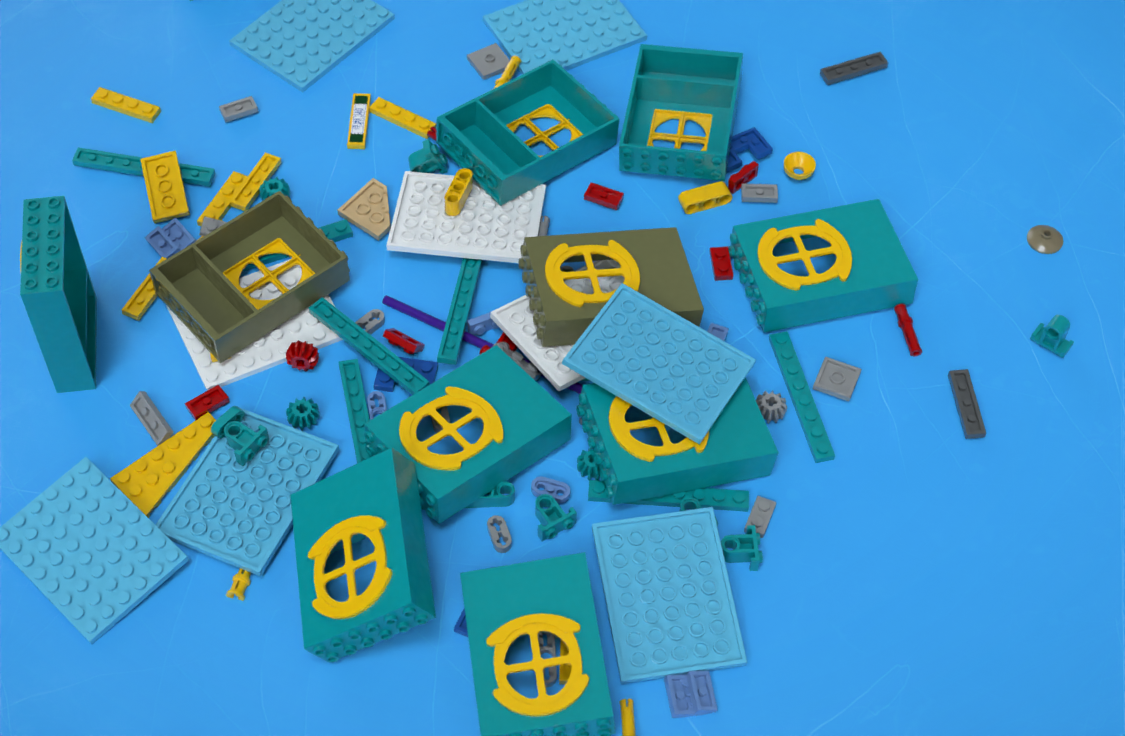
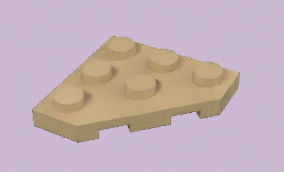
[337,178,391,241]

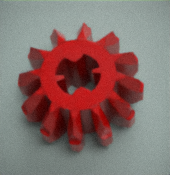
[286,340,319,371]

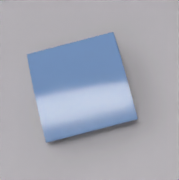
[144,217,196,259]
[664,671,718,718]

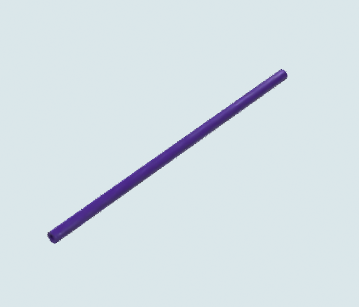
[382,295,583,394]

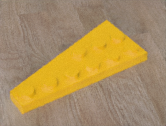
[110,412,216,518]

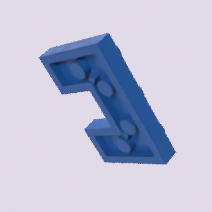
[727,127,773,173]
[374,357,438,392]

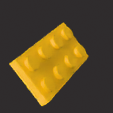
[140,150,190,224]

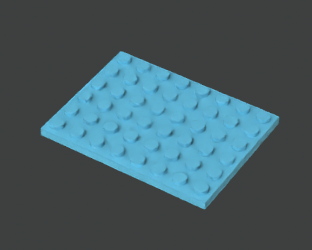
[229,0,395,93]
[483,0,647,75]
[562,283,756,445]
[156,407,339,577]
[0,457,189,645]
[592,507,747,684]

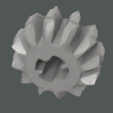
[756,390,787,424]

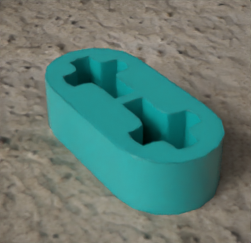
[211,406,245,439]

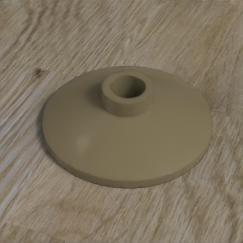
[1027,225,1063,254]

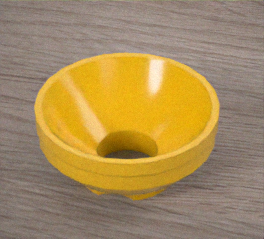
[783,152,816,180]

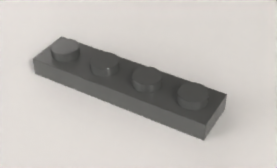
[820,51,888,85]
[948,369,986,439]

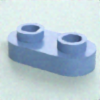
[531,476,570,503]

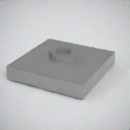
[467,43,510,80]
[813,357,862,402]

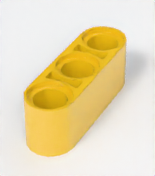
[444,168,473,216]
[678,181,733,214]

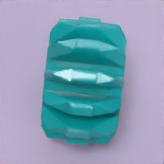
[259,177,290,201]
[286,397,320,430]
[577,448,600,480]

